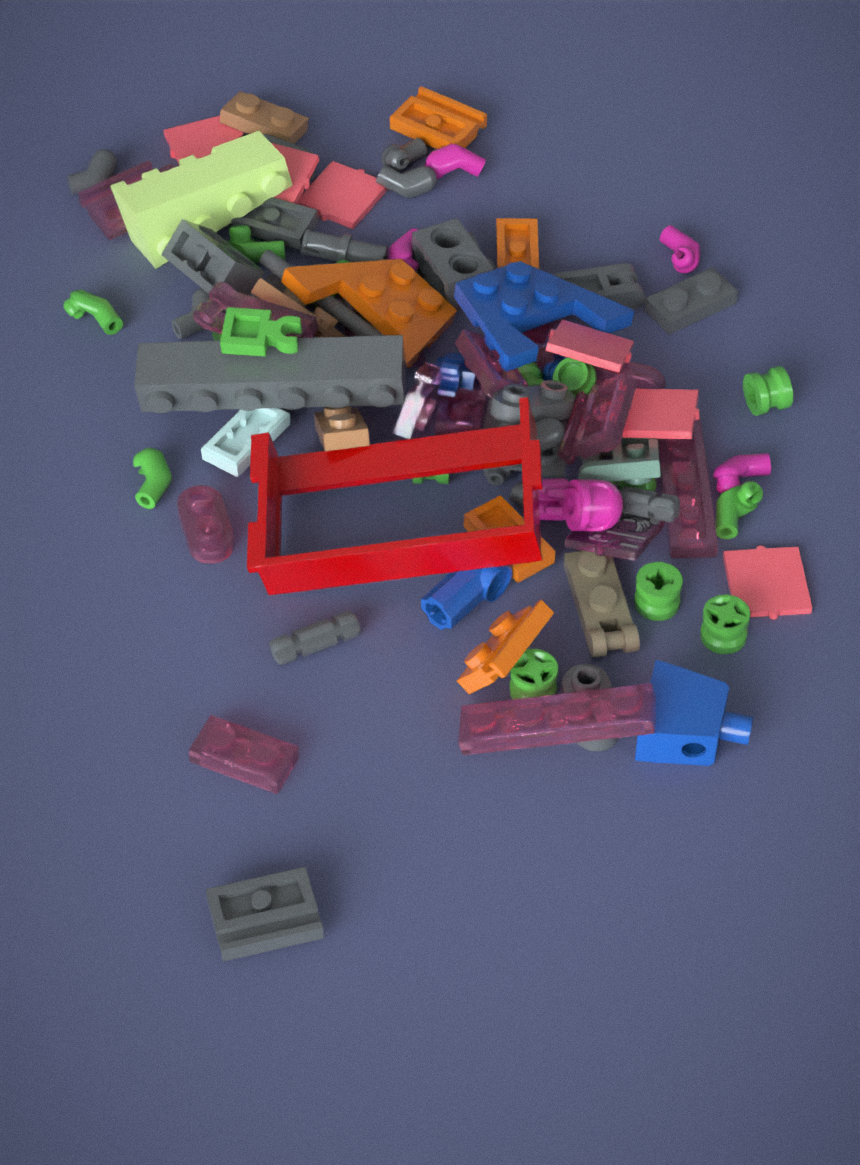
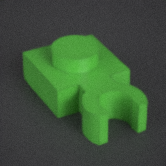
[220,307,302,357]

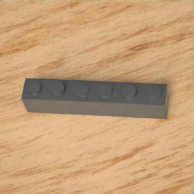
[134,335,406,413]

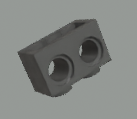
[412,218,496,312]
[161,219,265,306]

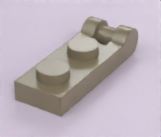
[564,547,640,658]

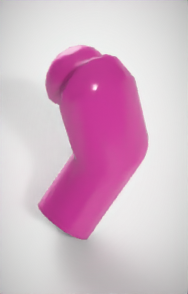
[425,144,486,179]
[660,225,701,274]
[387,228,419,271]
[713,453,771,494]

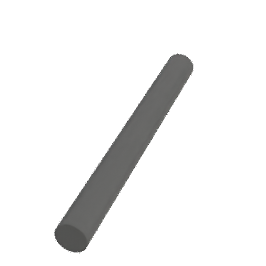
[259,250,384,336]

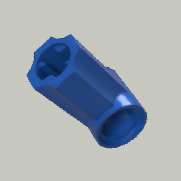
[421,565,513,630]

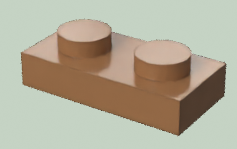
[220,91,309,144]
[314,406,370,451]

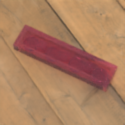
[657,419,718,558]
[458,683,656,755]

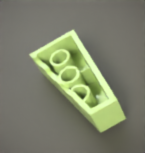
[110,131,293,269]

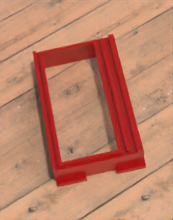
[247,397,543,595]

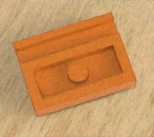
[390,86,487,149]
[457,599,554,694]

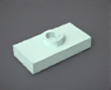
[201,408,290,477]

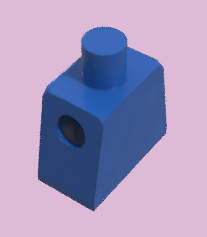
[635,660,754,766]

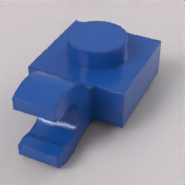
[430,353,481,398]

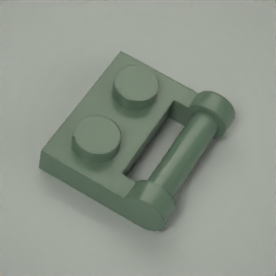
[578,434,661,485]

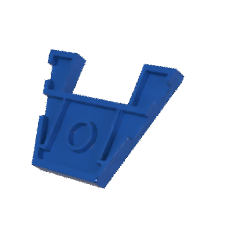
[454,261,634,372]

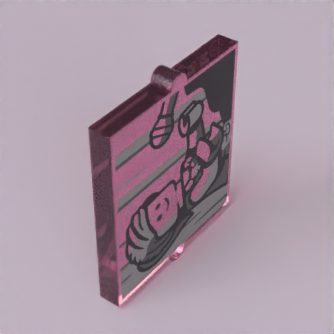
[565,513,665,561]

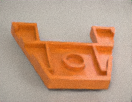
[281,259,457,368]

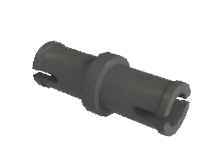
[301,229,388,262]

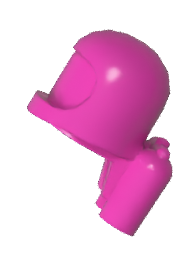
[539,478,623,532]

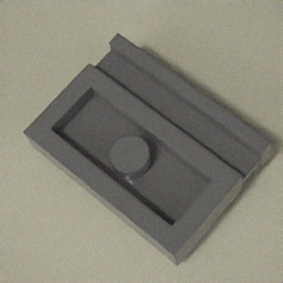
[206,867,324,962]

